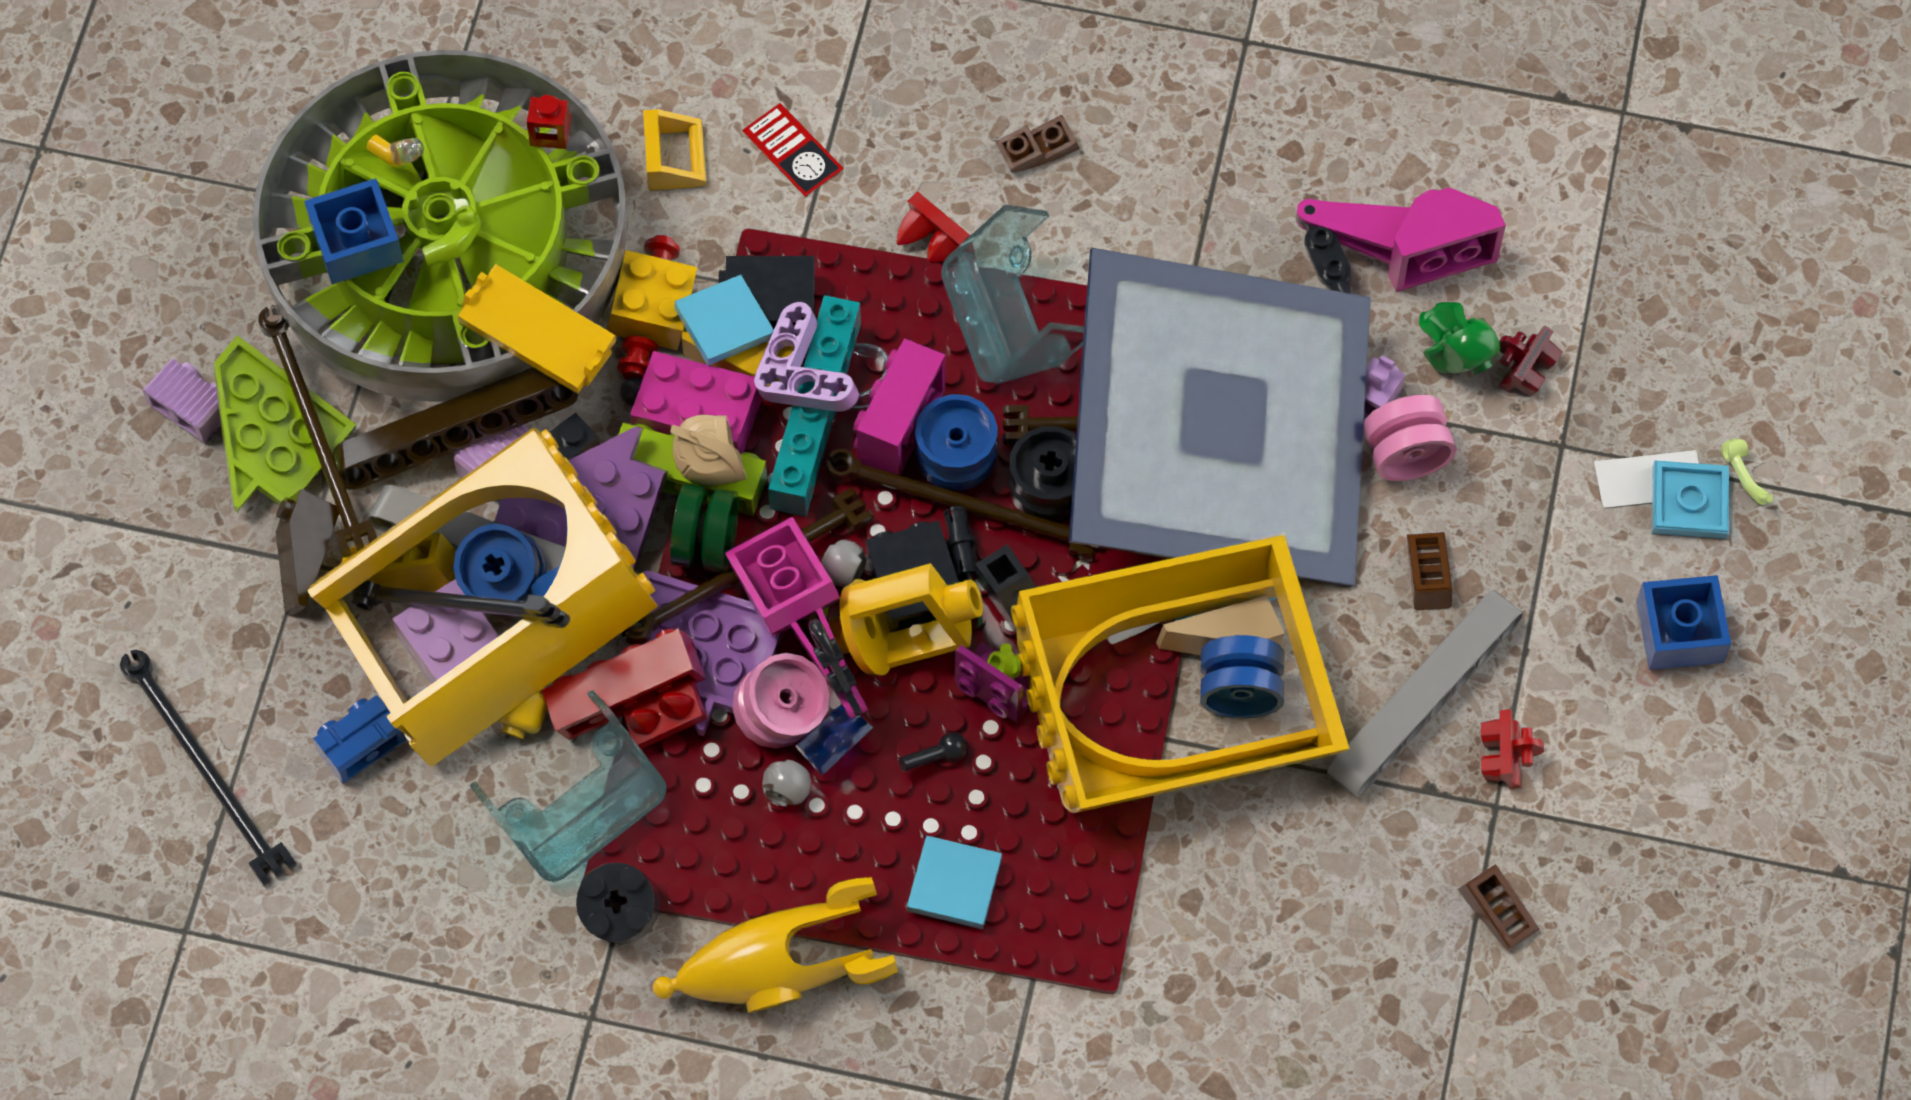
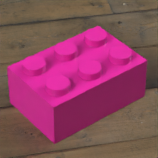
[853,338,945,475]
[630,351,762,454]

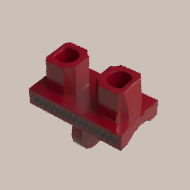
[1498,325,1563,396]

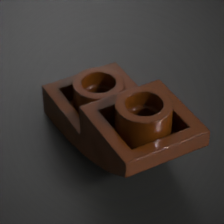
[995,115,1080,173]

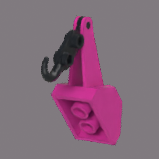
[1296,187,1506,294]
[725,517,868,719]

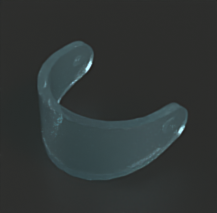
[852,343,888,408]

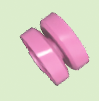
[1363,395,1457,481]
[732,653,830,749]

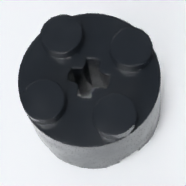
[576,862,661,944]

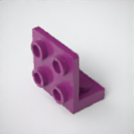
[954,641,1030,723]

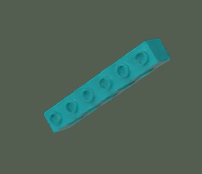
[768,295,861,517]

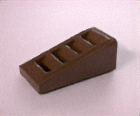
[1407,532,1453,610]
[1458,864,1540,951]

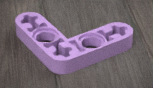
[754,302,859,412]

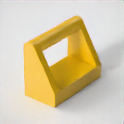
[643,109,706,191]

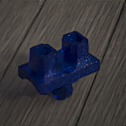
[795,704,873,775]

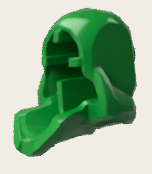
[1419,302,1500,376]

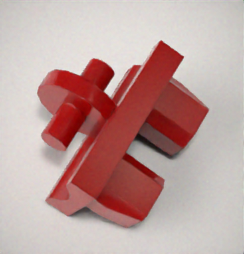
[1481,709,1544,789]

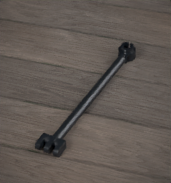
[351,580,570,628]
[120,650,297,887]

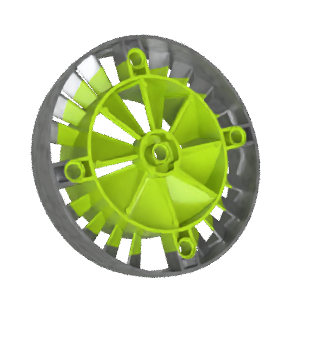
[253,50,627,402]

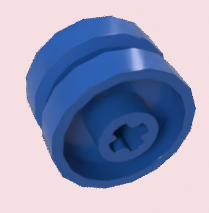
[915,394,998,491]
[453,523,547,601]
[1200,635,1284,718]

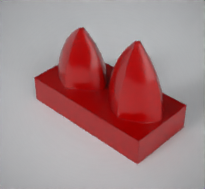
[896,191,974,262]
[623,681,708,750]

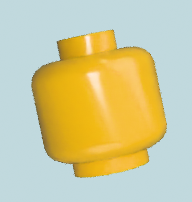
[497,689,548,739]

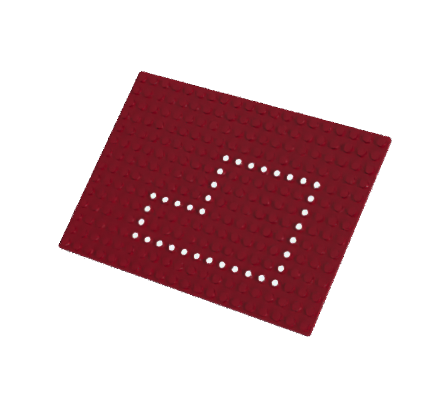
[583,228,1181,994]

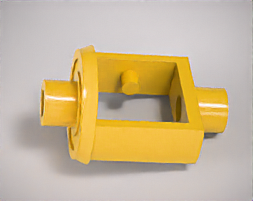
[828,563,983,676]

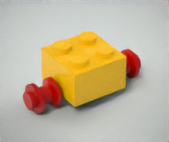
[606,235,697,379]

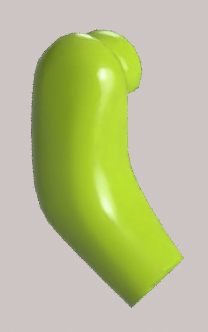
[422,206,481,266]

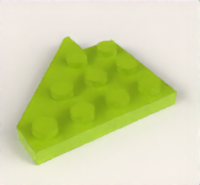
[213,335,357,513]

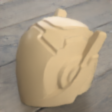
[670,415,747,486]

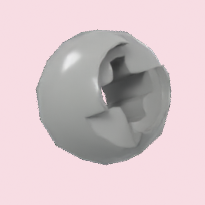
[821,540,867,588]
[762,759,811,807]

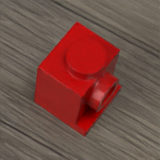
[526,95,572,149]

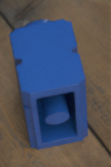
[313,695,406,784]

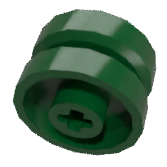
[670,484,738,573]

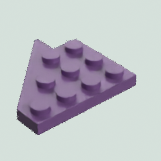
[494,427,668,572]
[640,570,784,736]

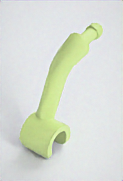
[1721,438,1773,505]

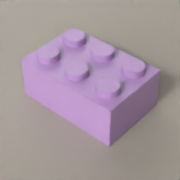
[392,579,499,684]

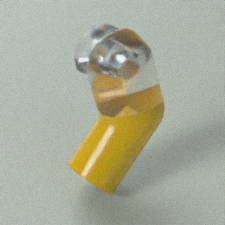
[366,134,424,167]

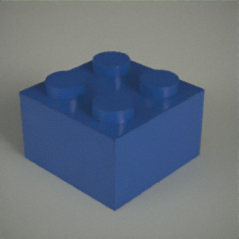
[304,178,404,285]
[1636,575,1731,670]

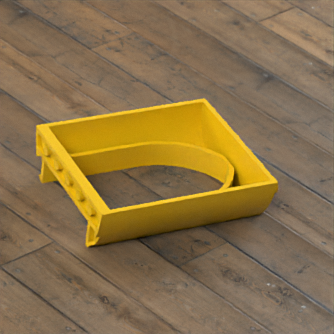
[307,427,658,767]
[1011,535,1350,813]

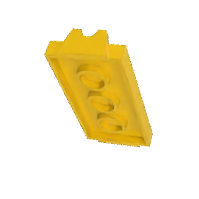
[458,264,616,393]

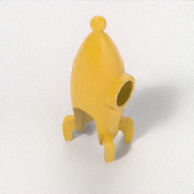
[652,877,898,1013]

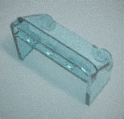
[942,204,1084,383]
[469,689,666,882]

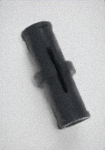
[943,506,977,582]

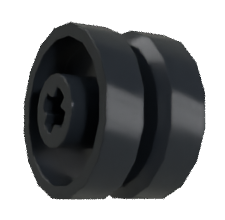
[1009,426,1077,523]

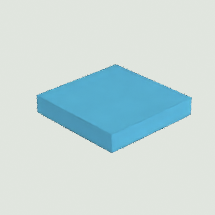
[674,275,774,366]
[1652,460,1729,539]
[907,835,1002,929]

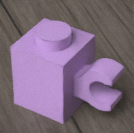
[1364,355,1405,418]

